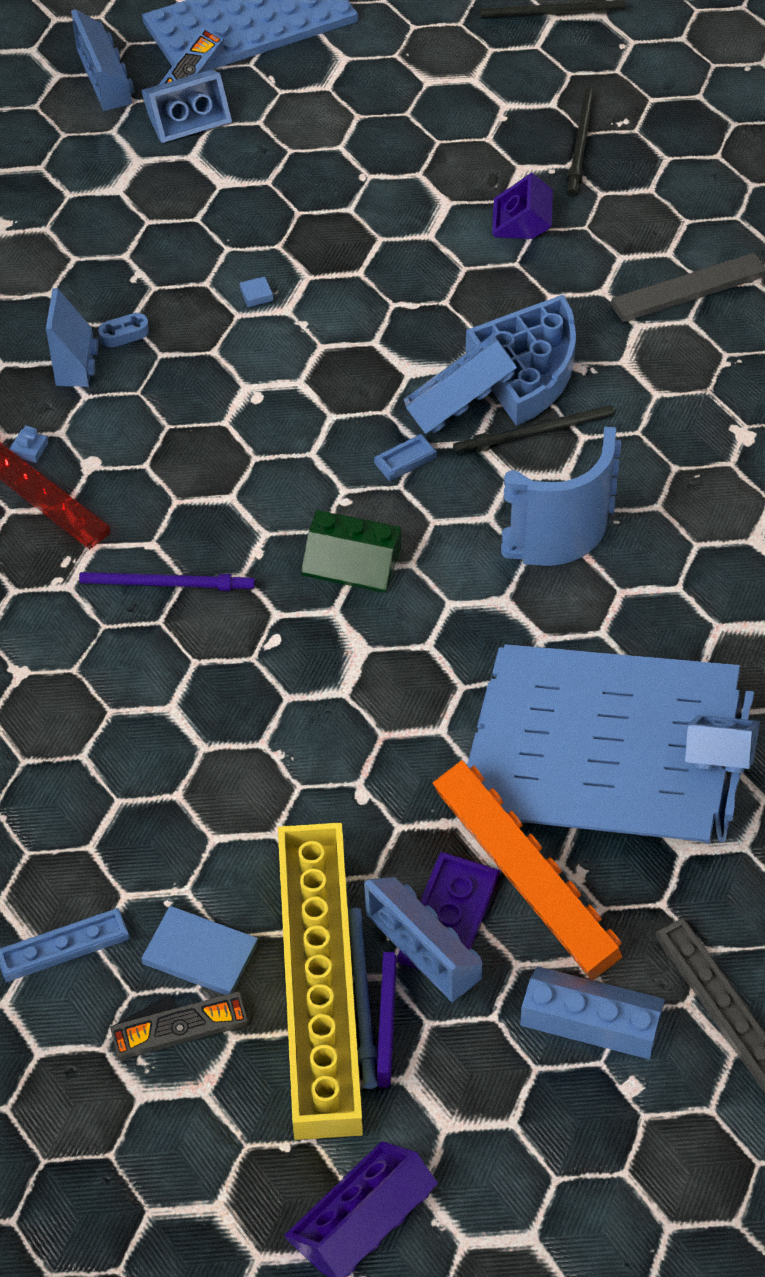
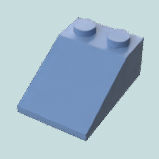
[46,288,98,387]

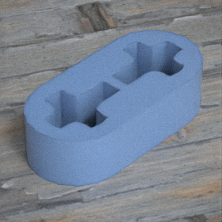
[98,313,149,348]

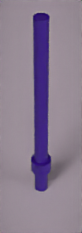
[79,572,255,591]

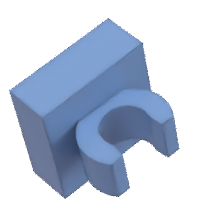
[10,425,48,463]

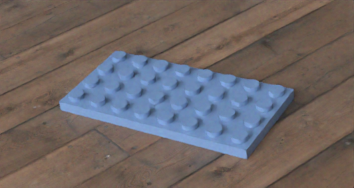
[142,0,358,72]

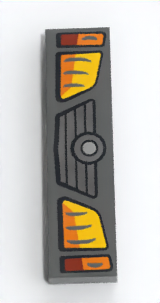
[110,992,248,1060]

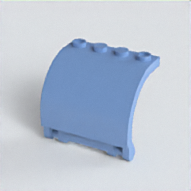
[501,427,621,566]

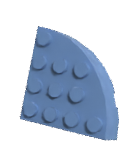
[466,295,576,426]

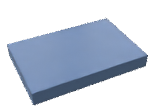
[141,906,258,995]

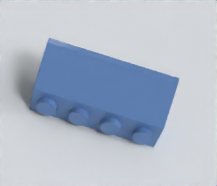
[71,9,134,111]
[404,334,517,434]
[364,877,482,1003]
[520,966,665,1060]

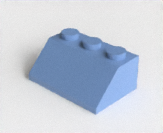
[141,70,232,143]

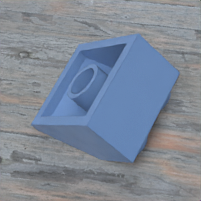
[685,715,760,773]

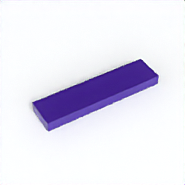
[377,952,397,1088]

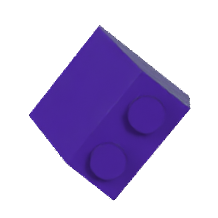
[492,172,553,239]

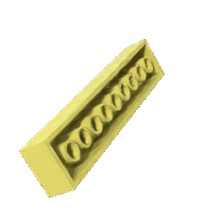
[278,823,363,1140]

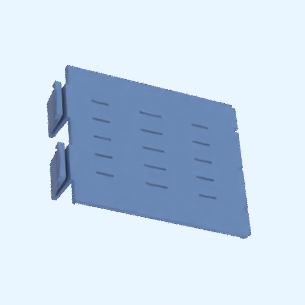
[467,644,754,844]

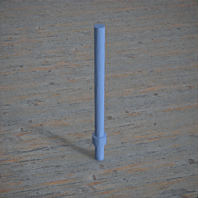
[348,908,378,1089]

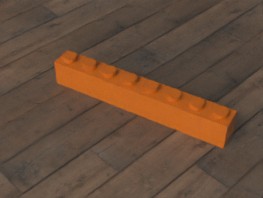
[433,760,622,980]

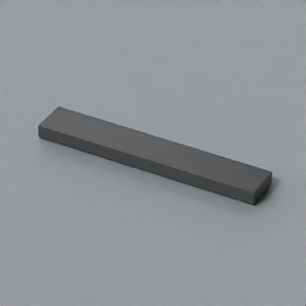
[611,253,765,323]
[655,918,765,1093]

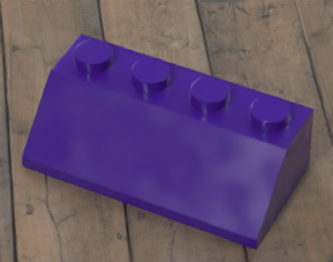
[284,1141,438,1277]

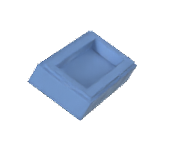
[374,434,437,481]

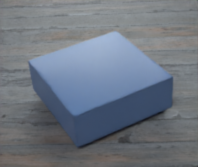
[240,276,273,307]

